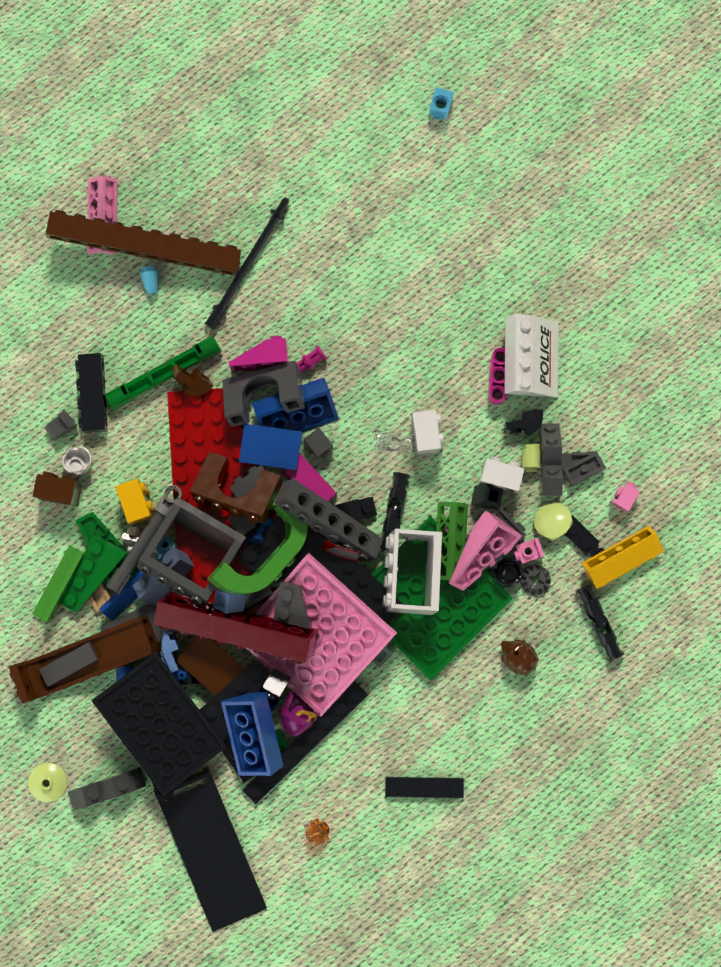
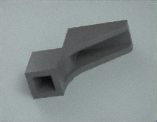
[540,423,563,496]
[228,465,265,536]
[68,767,146,810]

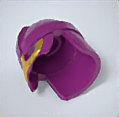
[280,691,320,737]

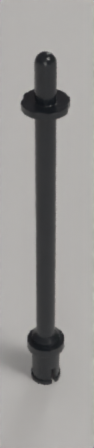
[204,197,289,330]

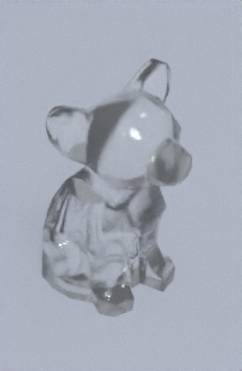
[374,429,414,456]

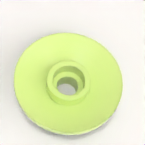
[28,763,67,802]

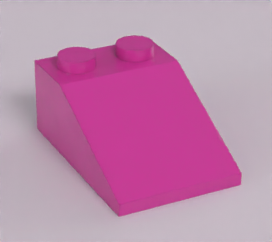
[229,335,289,372]

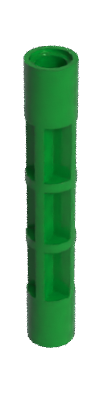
[105,335,222,411]

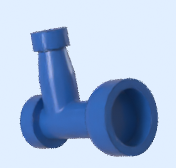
[245,517,272,545]

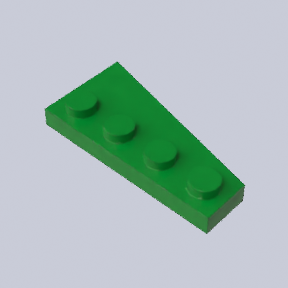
[75,512,140,584]
[60,534,129,612]

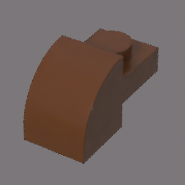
[171,364,214,396]

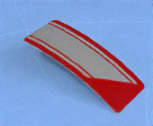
[322,540,360,562]

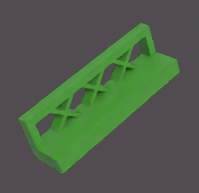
[436,502,468,580]
[32,545,84,623]

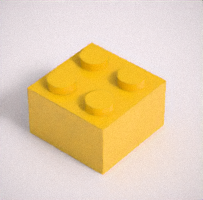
[115,479,156,525]

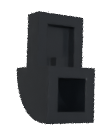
[504,409,543,437]
[335,497,377,521]

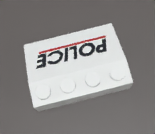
[505,314,559,398]

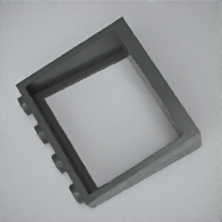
[137,497,246,607]

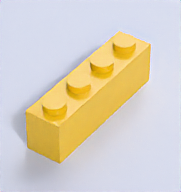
[582,526,664,589]

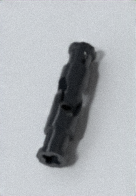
[380,472,410,550]
[575,584,624,661]

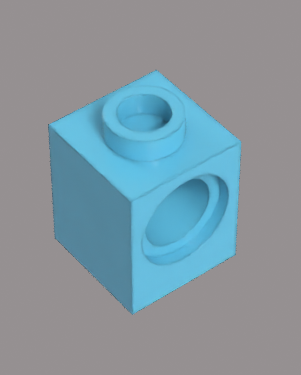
[429,87,454,120]

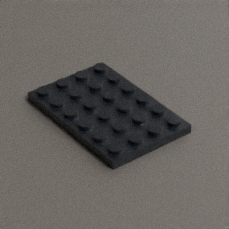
[91,652,227,796]

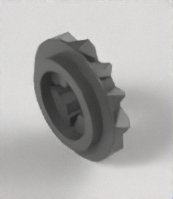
[520,565,551,596]

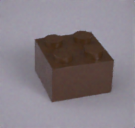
[32,471,82,506]

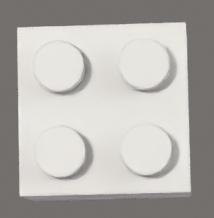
[411,410,444,455]
[478,456,525,494]

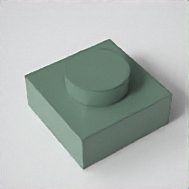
[372,646,393,668]

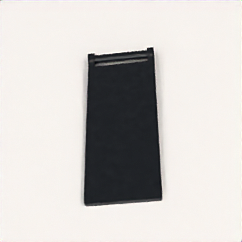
[154,766,267,931]

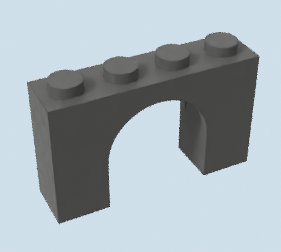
[222,360,305,427]

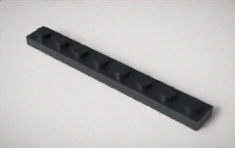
[242,681,368,805]

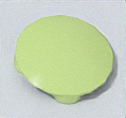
[534,502,573,540]

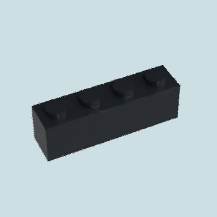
[75,353,108,433]

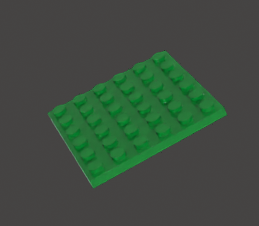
[372,516,513,681]

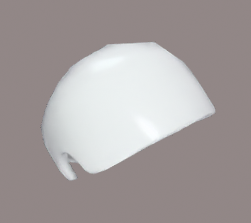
[62,446,92,476]

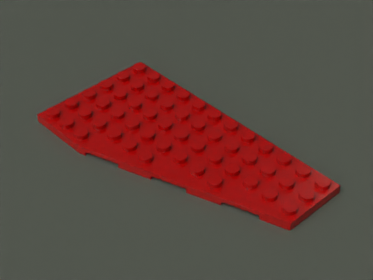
[167,388,277,614]

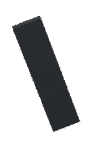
[385,776,464,798]

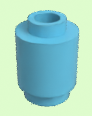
[156,537,175,559]

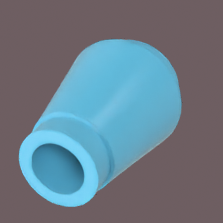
[140,266,158,294]

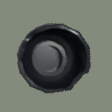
[493,558,523,588]

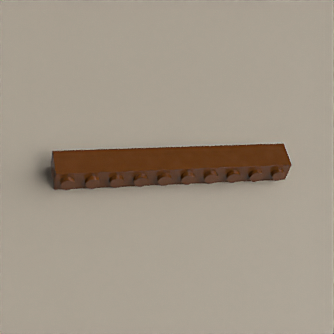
[46,210,241,276]

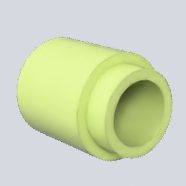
[522,444,541,472]

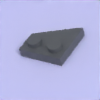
[562,451,606,487]
[273,581,312,629]

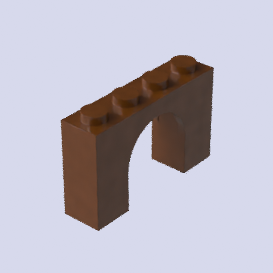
[190,451,282,524]

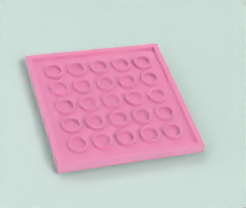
[246,553,397,716]

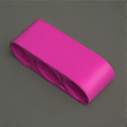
[488,347,507,405]

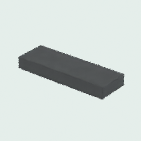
[39,642,99,687]

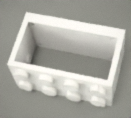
[383,529,442,615]

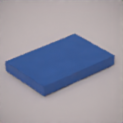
[239,424,302,471]

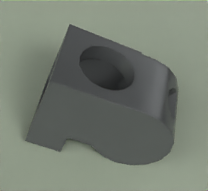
[45,410,78,441]

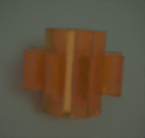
[306,818,330,845]

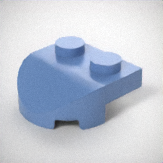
[161,629,178,672]

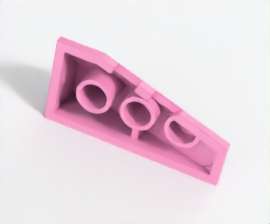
[449,510,522,591]

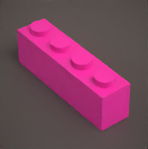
[281,453,337,502]

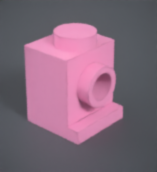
[609,481,641,512]
[513,538,544,564]

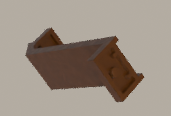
[9,615,161,704]

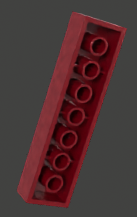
[154,592,319,664]

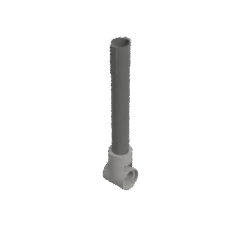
[106,485,183,594]

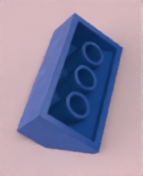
[252,377,339,432]
[221,692,283,776]

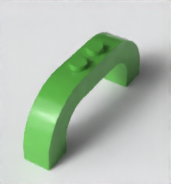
[207,502,308,595]

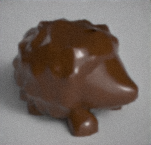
[501,640,539,675]

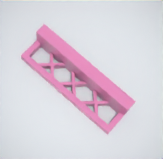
[87,175,118,254]

